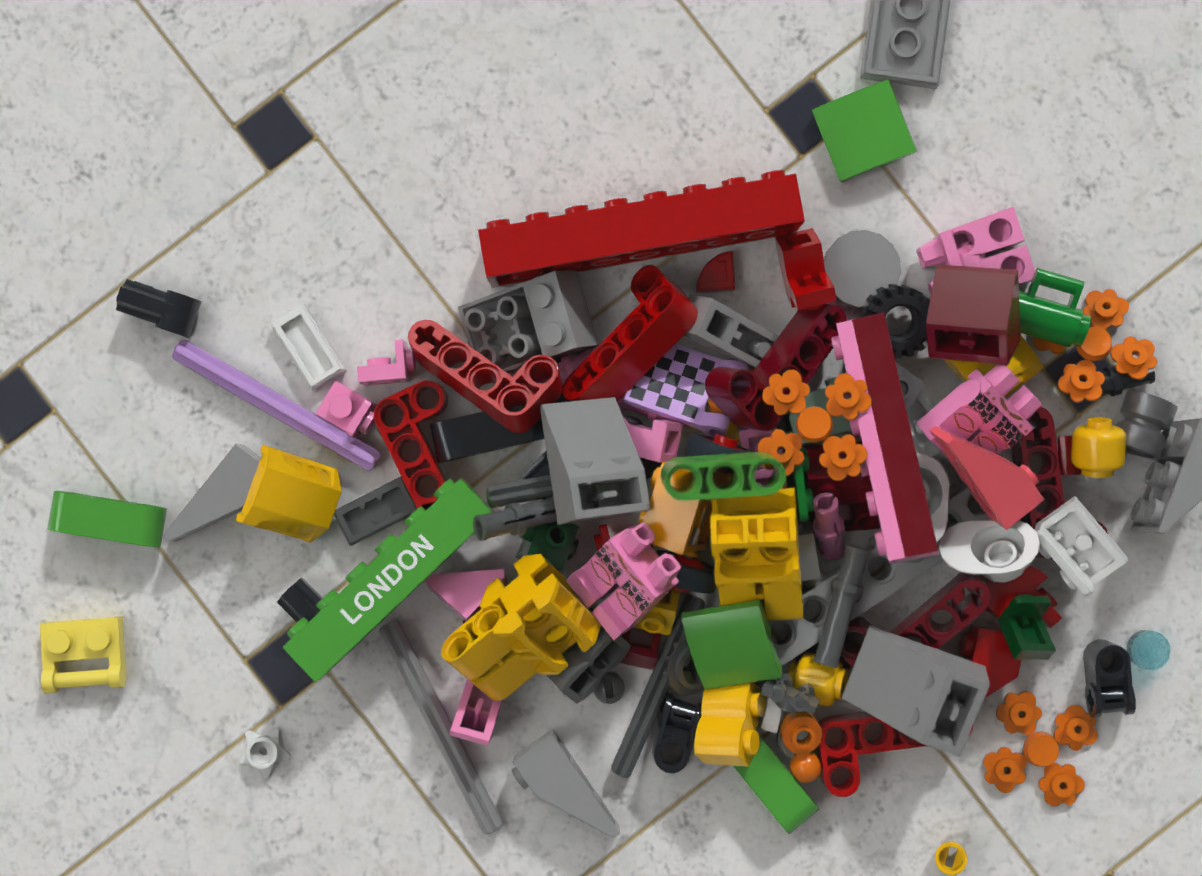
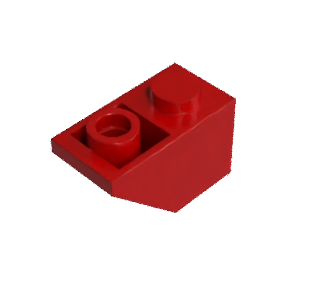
[959,624,1022,699]

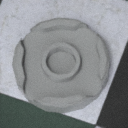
[824,230,901,309]

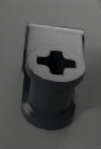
[1083,639,1136,718]
[652,692,702,773]

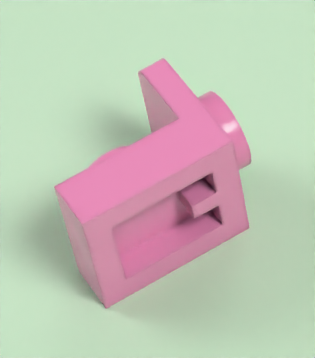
[357,339,416,386]
[315,380,377,438]

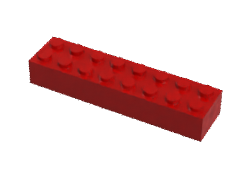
[478,170,805,288]

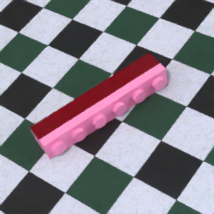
[831,312,939,564]

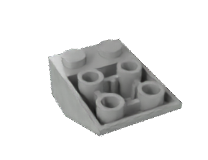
[458,271,598,373]
[539,397,651,525]
[1130,418,1202,534]
[842,625,990,757]

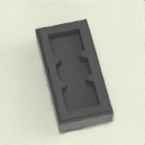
[334,476,417,546]

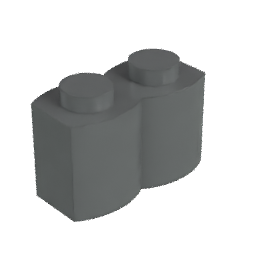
[547,608,631,704]

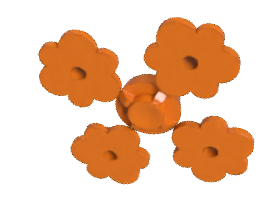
[1033,289,1157,403]
[758,370,871,481]
[983,691,1097,806]

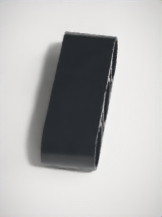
[429,404,545,463]

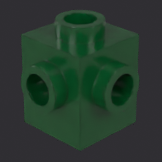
[516,509,580,571]

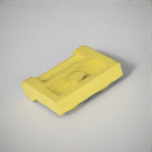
[40,616,127,694]

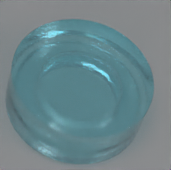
[1127,630,1170,670]

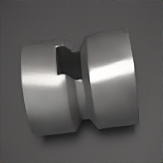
[1115,390,1178,460]

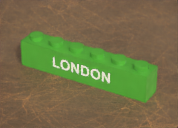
[282,478,495,683]

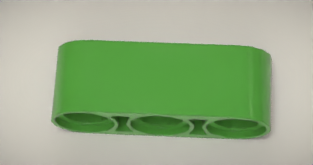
[660,452,786,501]
[47,491,167,547]
[733,733,820,834]

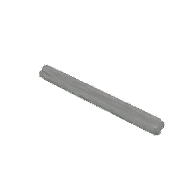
[379,620,502,835]

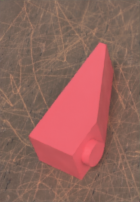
[929,426,1044,530]

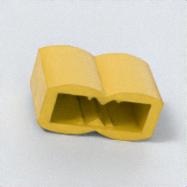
[694,682,766,767]

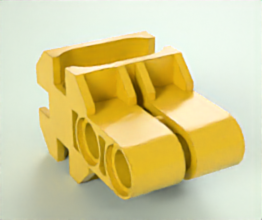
[710,488,803,621]
[441,554,601,701]

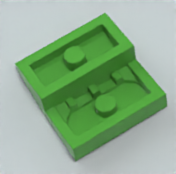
[812,79,918,182]
[682,600,782,689]

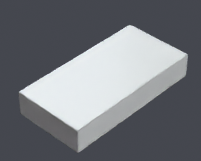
[270,304,346,391]

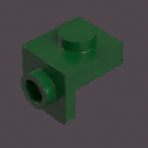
[997,594,1056,660]

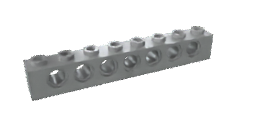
[769,484,993,666]

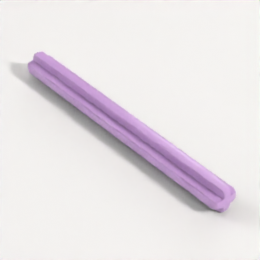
[172,340,381,471]

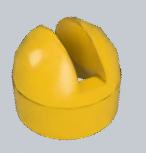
[935,841,967,875]

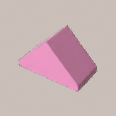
[425,569,508,621]
[449,679,502,746]

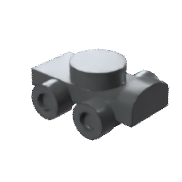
[760,673,821,715]

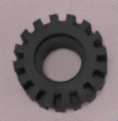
[860,284,930,358]

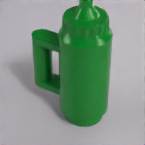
[1019,268,1091,347]

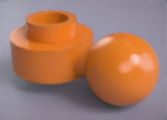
[779,711,822,783]

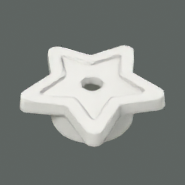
[239,728,290,778]

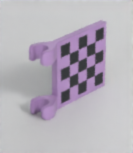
[623,344,748,438]

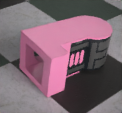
[623,416,683,462]

